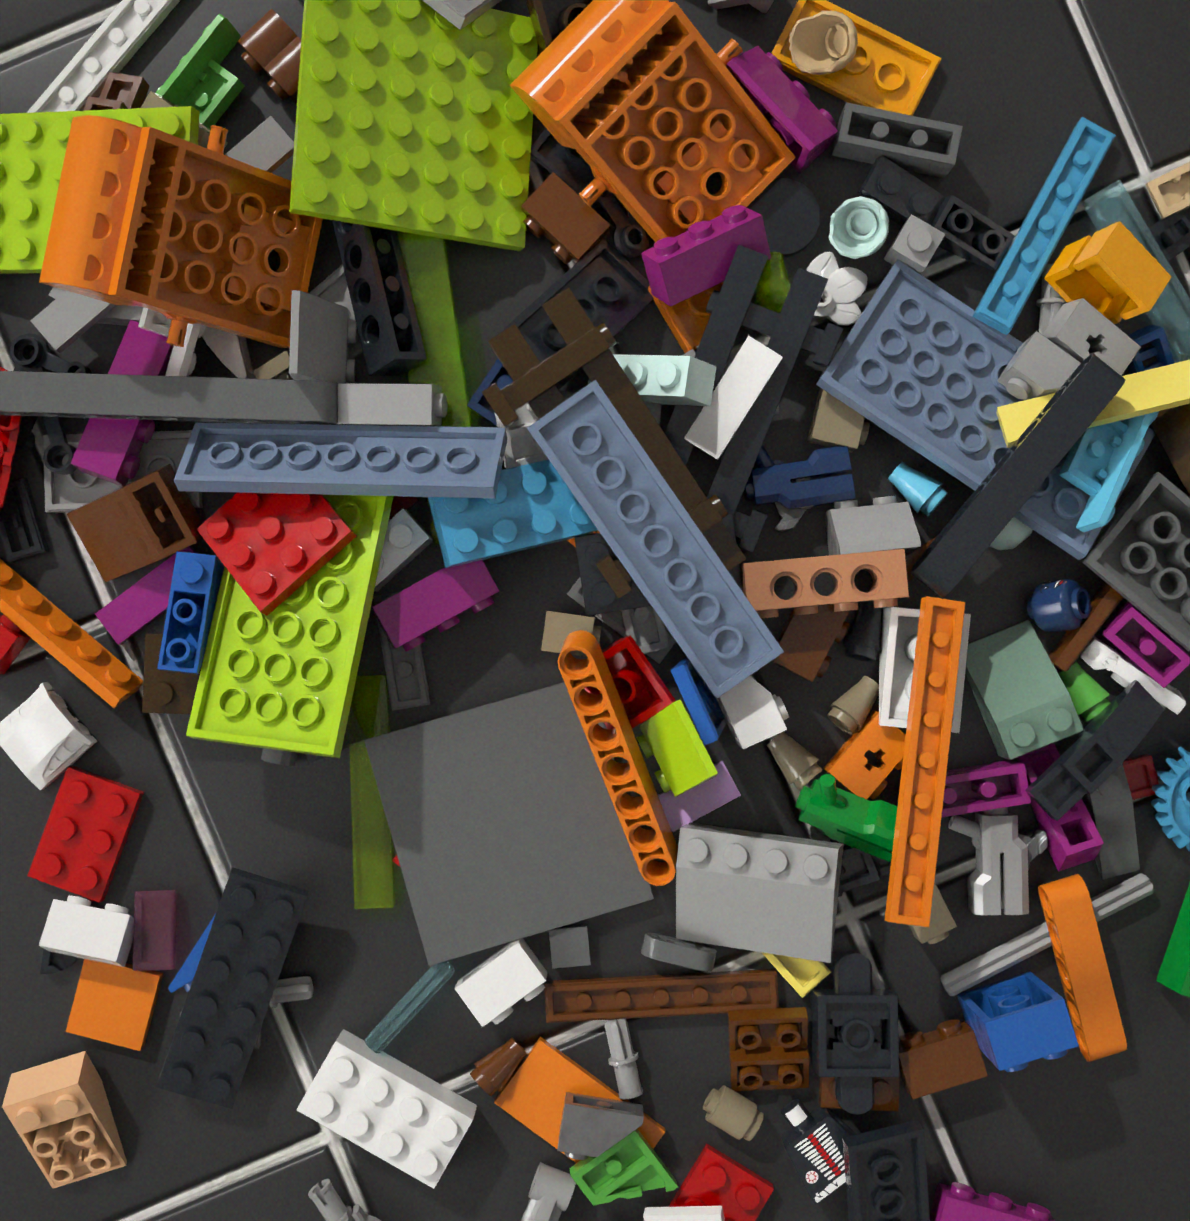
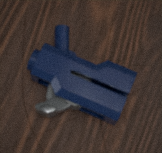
[744,445,855,532]

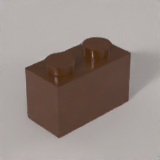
[521,172,611,265]
[771,604,850,682]
[898,1019,988,1099]

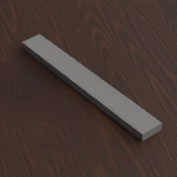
[30,116,294,353]

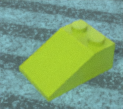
[637,699,718,797]

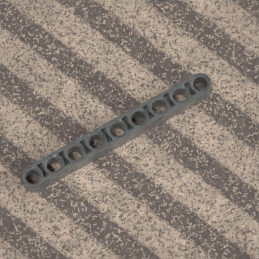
[0,371,338,425]

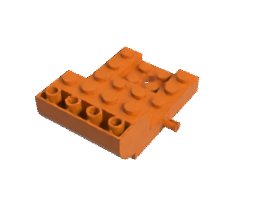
[510,0,796,242]
[39,115,323,348]

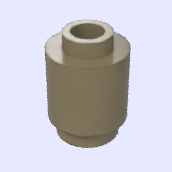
[703,1085,764,1141]

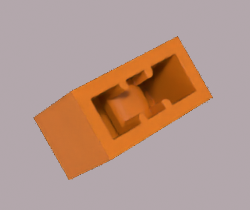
[823,710,906,800]

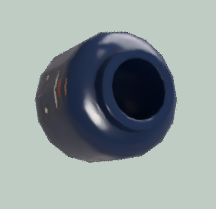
[1027,579,1091,632]

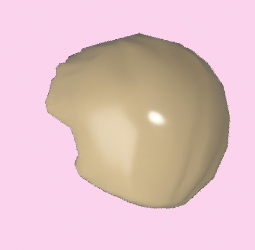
[789,11,858,75]

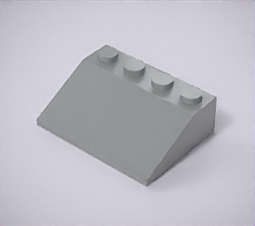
[676,823,844,963]

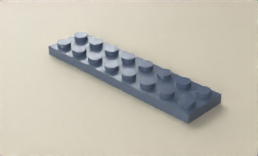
[527,380,784,699]
[174,422,507,498]

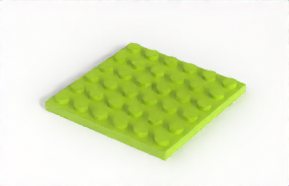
[289,0,538,251]

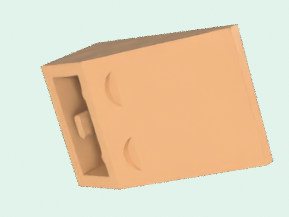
[2,1051,127,1189]

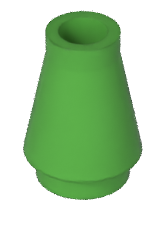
[1058,662,1111,722]

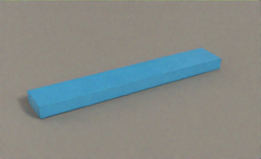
[972,117,1116,335]

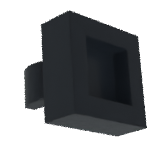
[1140,212,1190,265]

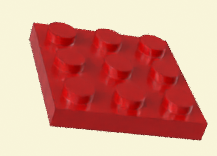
[196,493,357,616]

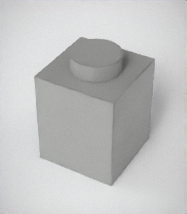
[883,214,945,274]

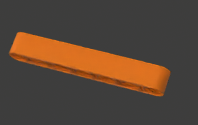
[558,630,678,886]

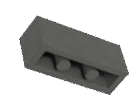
[831,102,963,179]

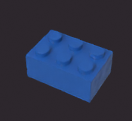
[957,971,1079,1072]

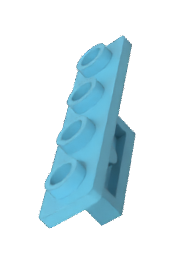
[1059,411,1159,532]

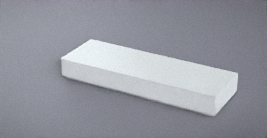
[684,336,783,460]

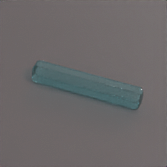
[365,961,455,1054]

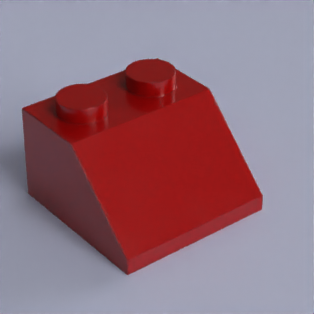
[584,635,676,729]

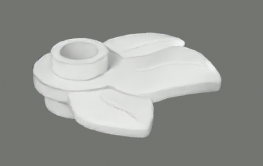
[807,252,867,326]

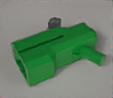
[795,774,897,862]

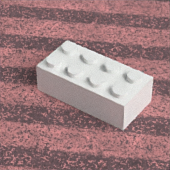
[297,1029,477,1189]

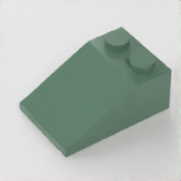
[965,620,1084,760]

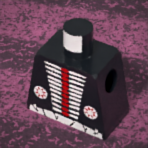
[781,1099,856,1205]

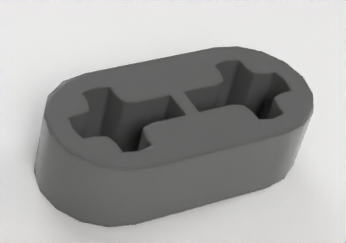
[641,932,717,972]

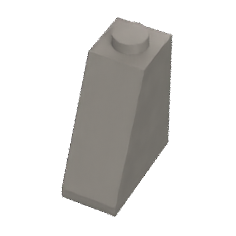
[338,383,448,426]

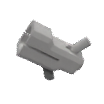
[948,807,1048,915]

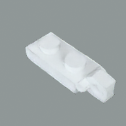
[1080,636,1186,715]

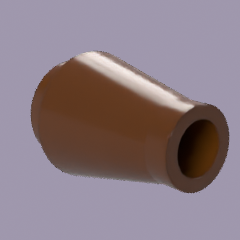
[470,1037,528,1096]

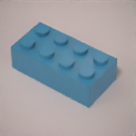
[428,459,599,569]

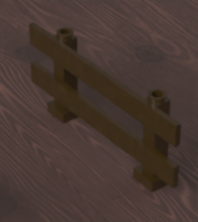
[482,287,746,599]

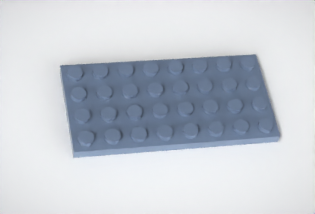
[816,259,1156,560]

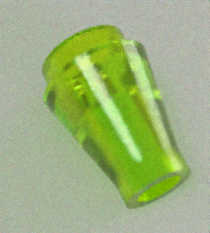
[755,252,791,313]

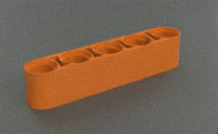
[1038,874,1127,1062]

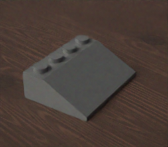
[1083,472,1190,653]

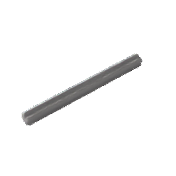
[940,873,1154,996]

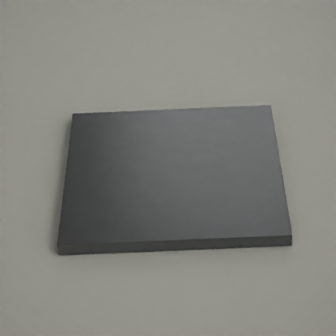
[364,682,654,966]

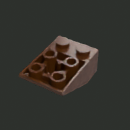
[67,464,203,582]

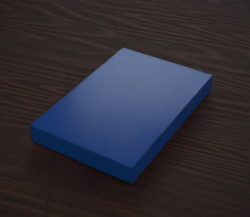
[671,657,727,746]

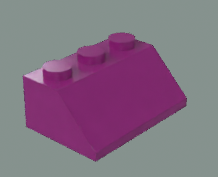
[726,46,839,175]

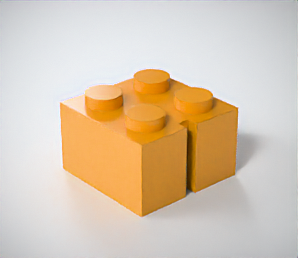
[1044,221,1172,324]

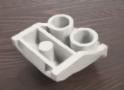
[0,682,97,791]

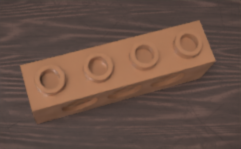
[740,549,909,618]

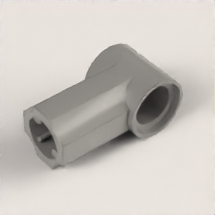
[521,1162,576,1221]

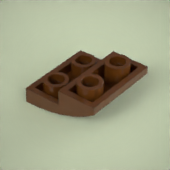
[728,1007,809,1091]

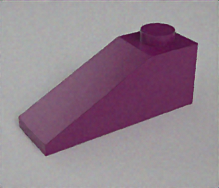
[1016,743,1104,872]

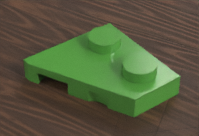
[569,1129,678,1206]

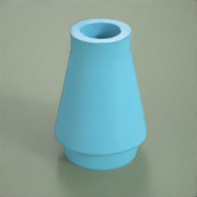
[888,462,948,517]

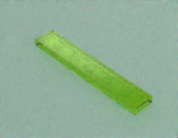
[349,675,395,909]

